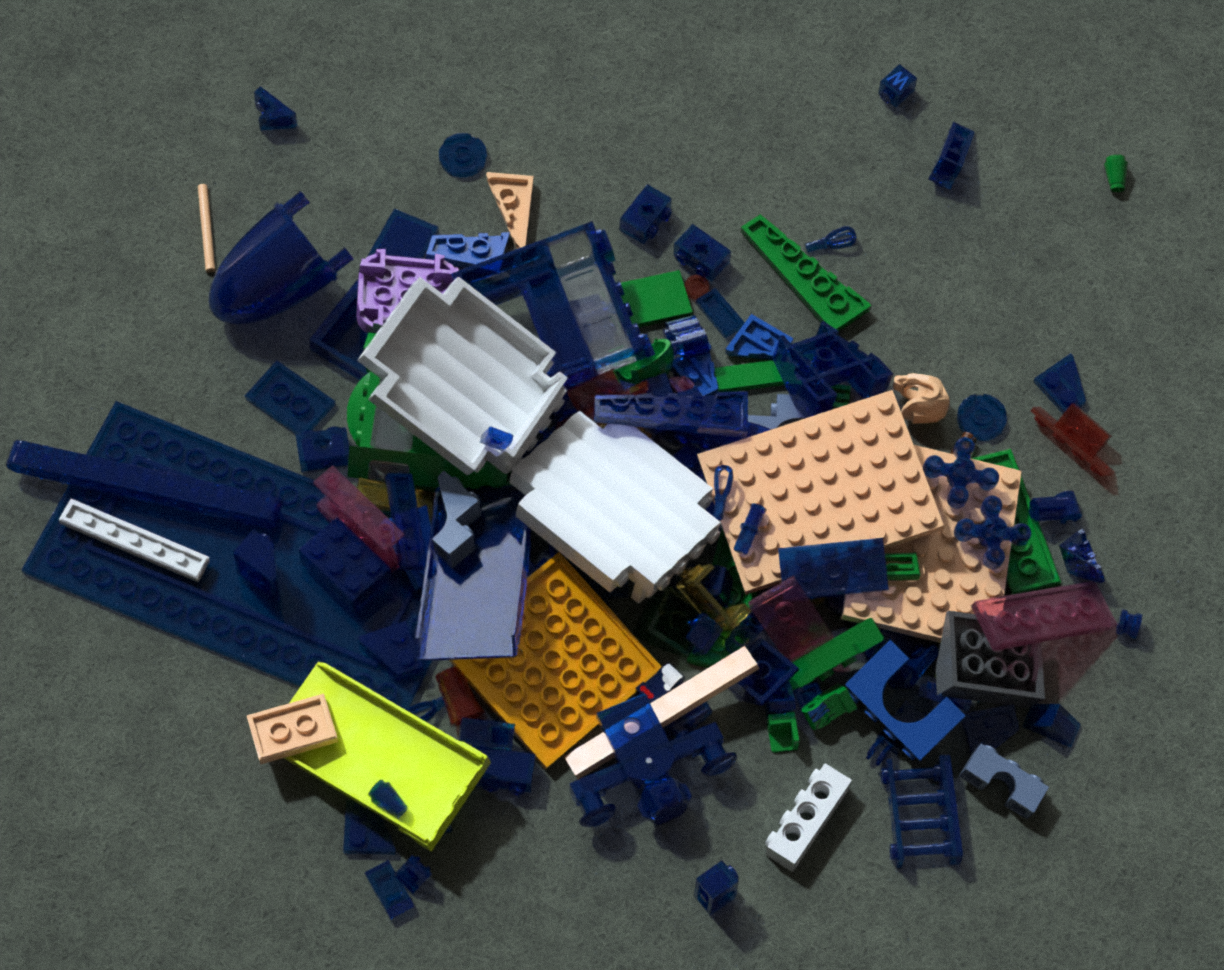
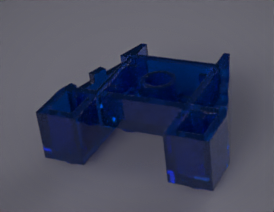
[772,321,894,418]

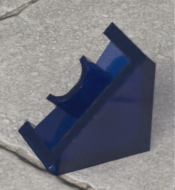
[1059,529,1105,583]

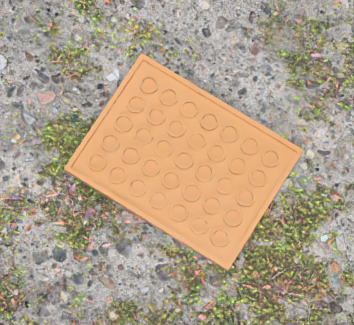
[697,390,944,595]
[841,445,1021,643]

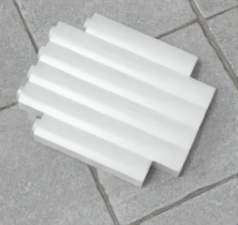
[357,277,568,476]
[510,411,721,603]

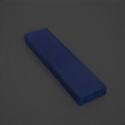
[385,473,428,571]

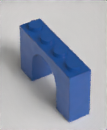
[845,640,966,761]

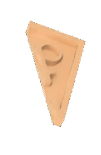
[486,172,534,255]

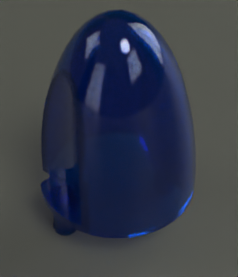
[208,191,354,325]

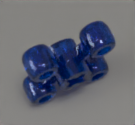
[923,437,1000,509]
[954,495,1032,570]

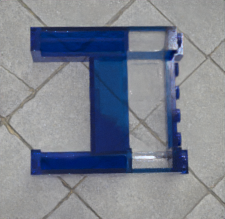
[451,221,655,388]

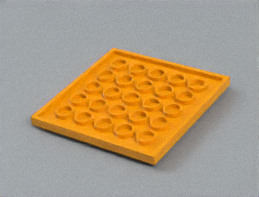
[441,552,662,770]

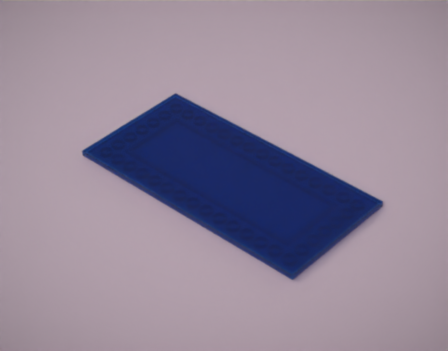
[21,401,486,711]

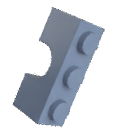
[959,744,1049,819]

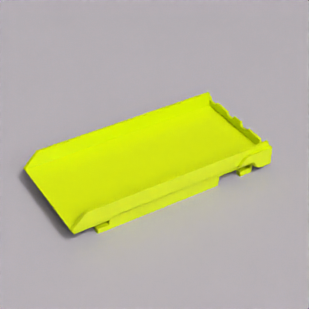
[284,662,491,852]

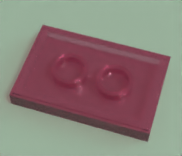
[748,576,834,664]

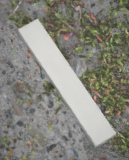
[59,499,210,582]

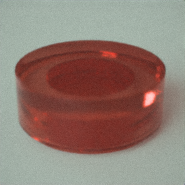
[685,275,709,300]

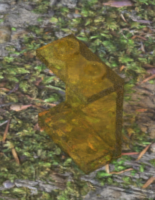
[676,564,752,632]

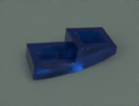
[364,860,415,920]

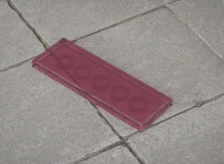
[971,581,1117,651]

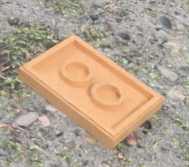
[247,694,338,765]

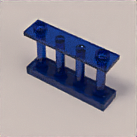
[880,755,963,868]

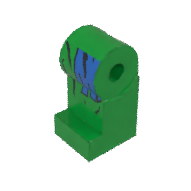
[801,683,857,730]

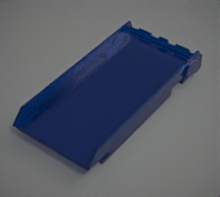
[416,485,531,661]

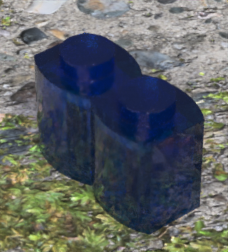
[663,315,710,360]

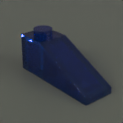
[928,121,975,190]

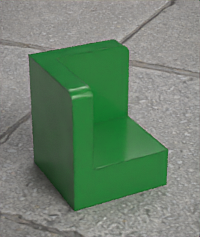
[767,712,799,753]

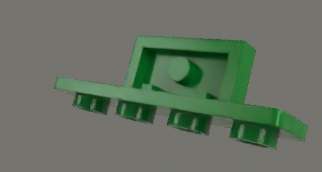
[782,618,884,690]

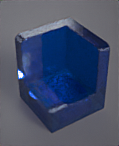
[686,613,723,656]

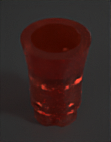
[435,666,485,727]

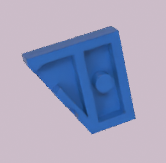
[725,314,794,360]

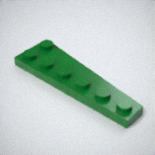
[740,214,871,336]

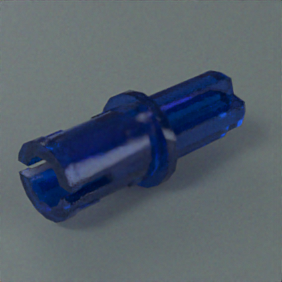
[734,503,767,555]

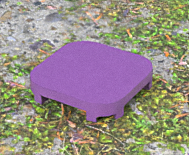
[356,249,460,334]

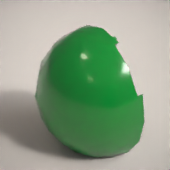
[612,338,674,389]

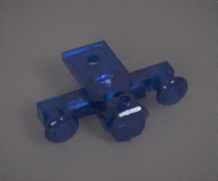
[569,693,737,828]

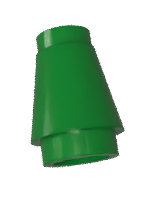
[1104,155,1128,192]

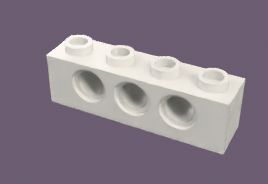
[765,763,852,872]

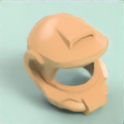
[892,373,950,424]

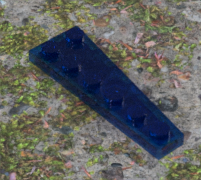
[593,391,748,438]

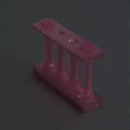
[313,466,404,576]

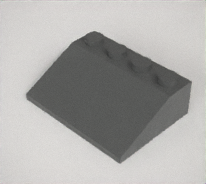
[936,611,1045,708]

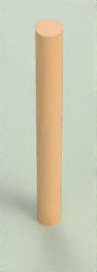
[198,184,216,273]

